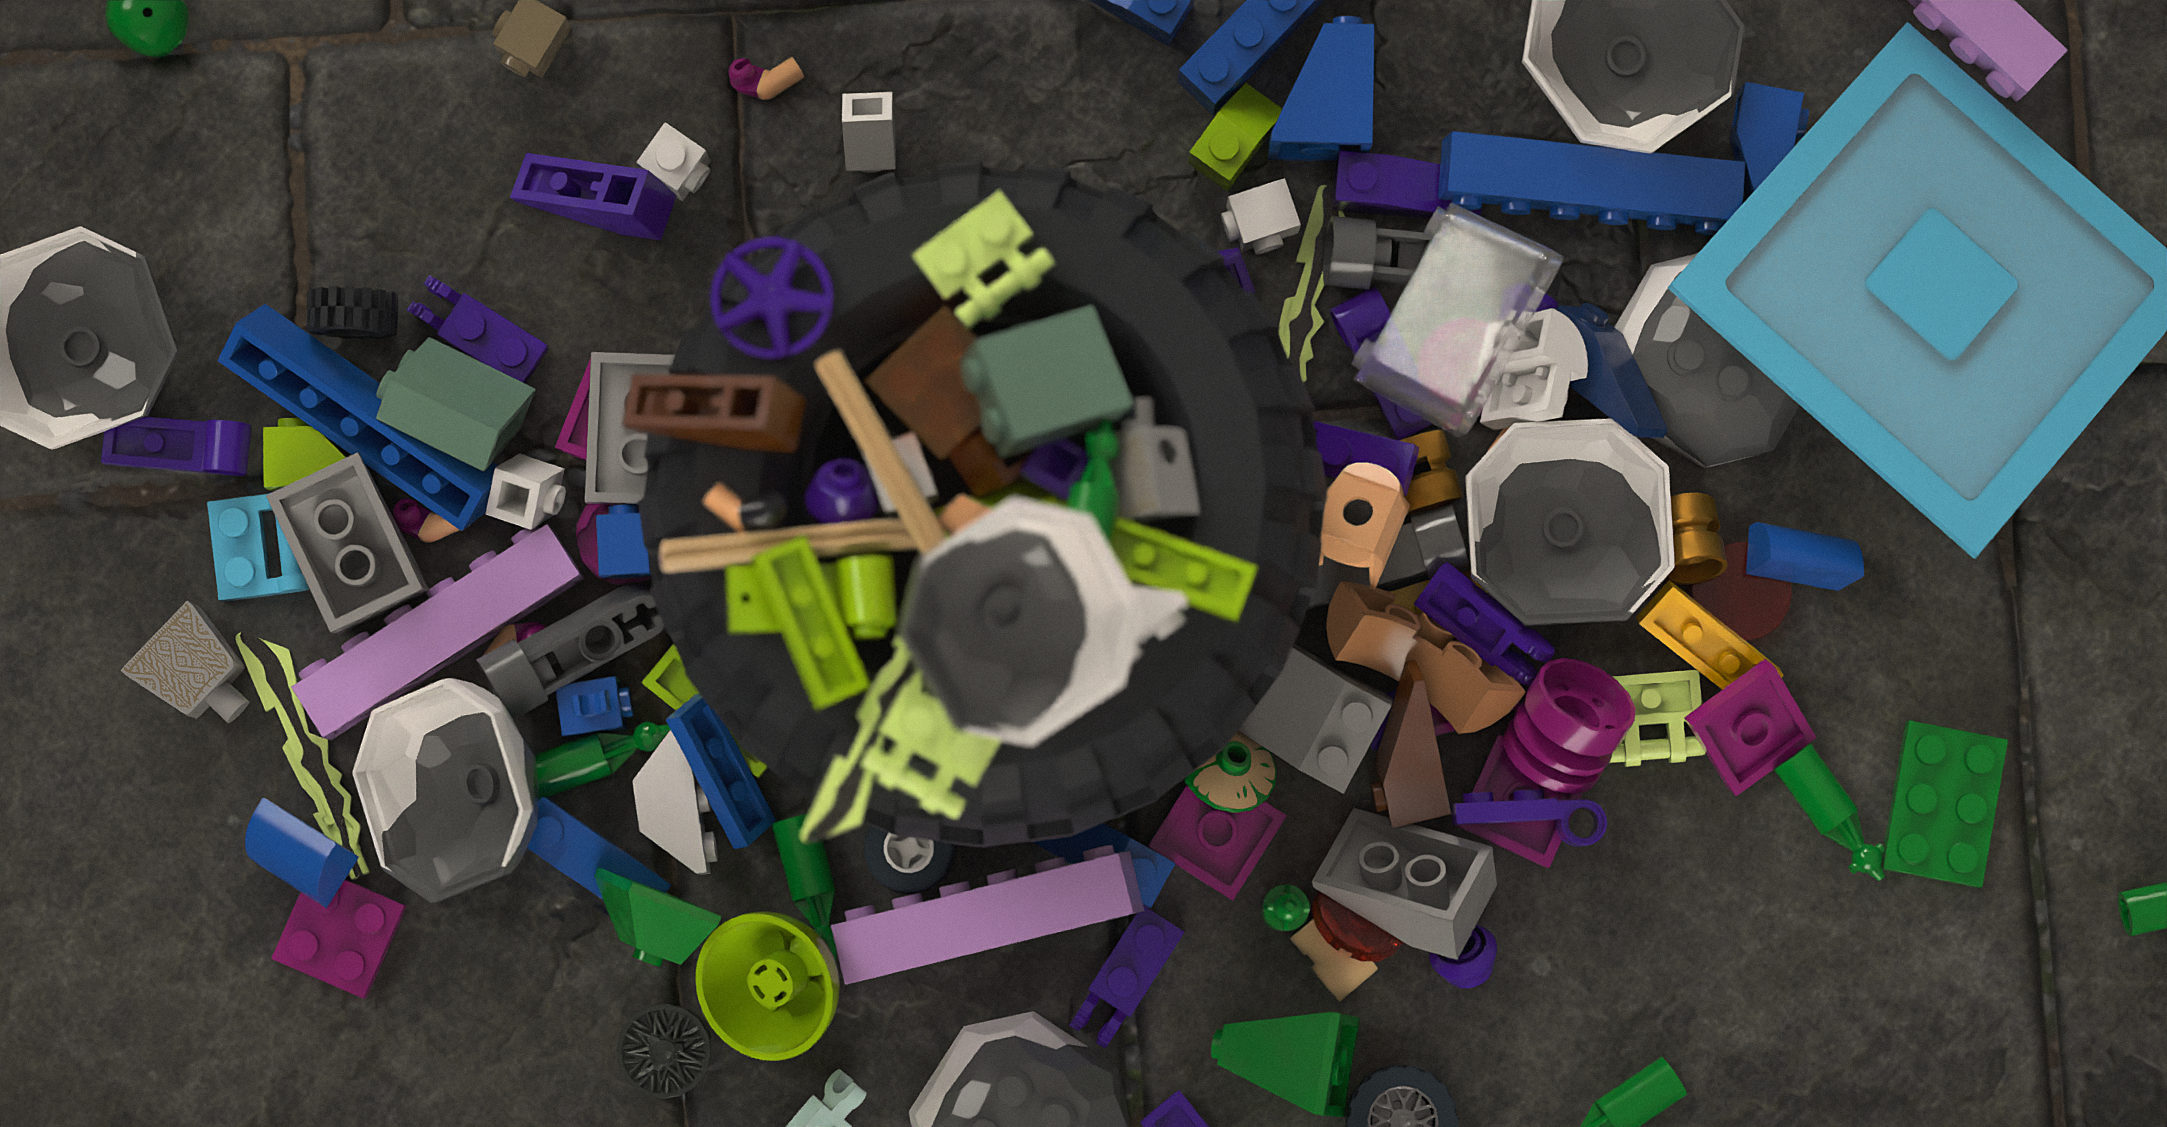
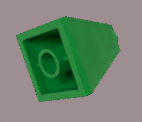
[1211,1012,1361,1117]

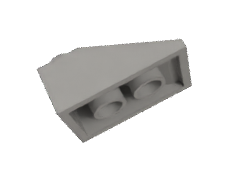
[266,452,429,635]
[1238,644,1393,793]
[1312,808,1497,960]

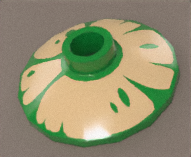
[1184,731,1277,813]

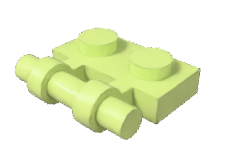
[912,190,1055,329]
[1609,670,1705,767]
[860,683,1001,819]

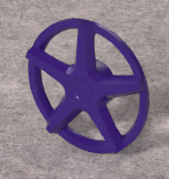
[711,237,833,359]

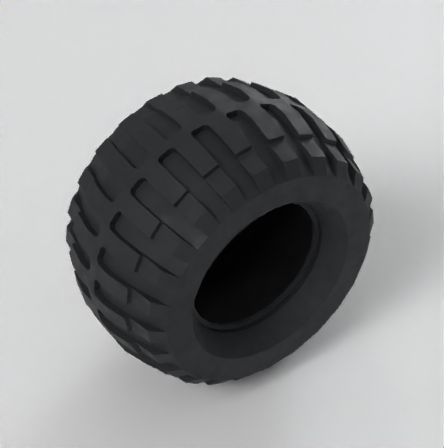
[638,160,1328,848]

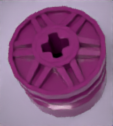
[1503,658,1636,794]

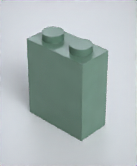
[961,305,1133,458]
[376,337,536,471]

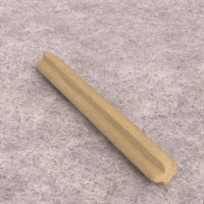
[816,351,947,555]
[659,518,917,572]

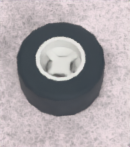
[864,825,955,894]

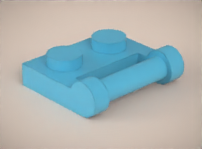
[207,492,309,602]

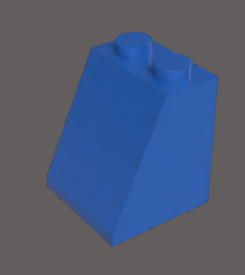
[1267,16,1374,162]

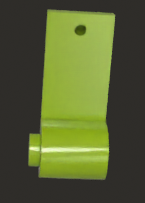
[725,556,896,639]

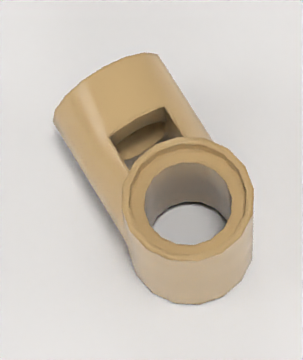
[1290,910,1378,1002]

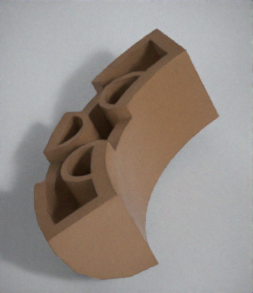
[1326,581,1526,734]

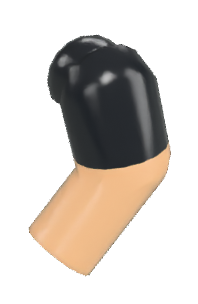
[703,482,788,533]

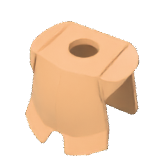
[1319,463,1410,590]

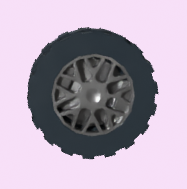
[1345,1065,1459,1127]

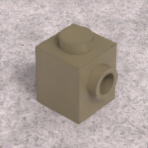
[492,0,572,78]

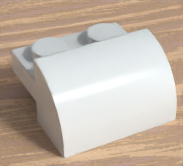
[1475,308,1588,430]

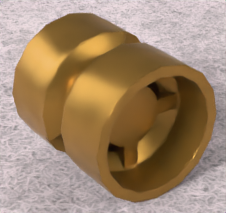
[1399,430,1464,515]
[1664,493,1728,585]

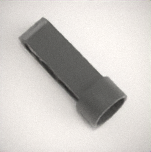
[1323,216,1518,294]
[1307,503,1470,610]
[476,582,665,720]

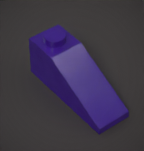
[1332,151,1481,223]
[510,153,677,241]

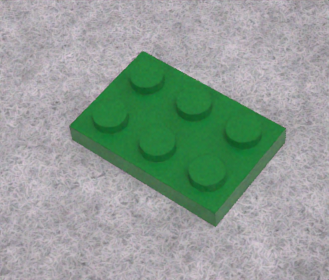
[1881,720,2008,888]

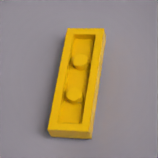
[1636,580,1784,690]

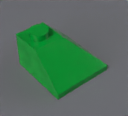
[594,867,721,967]

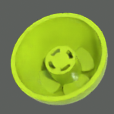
[695,911,840,1061]

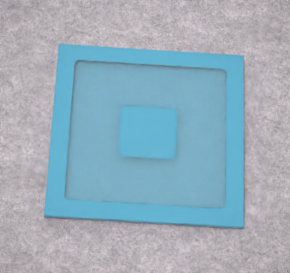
[1667,22,2167,558]

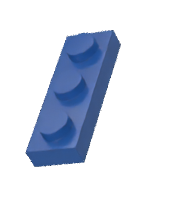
[666,694,776,849]

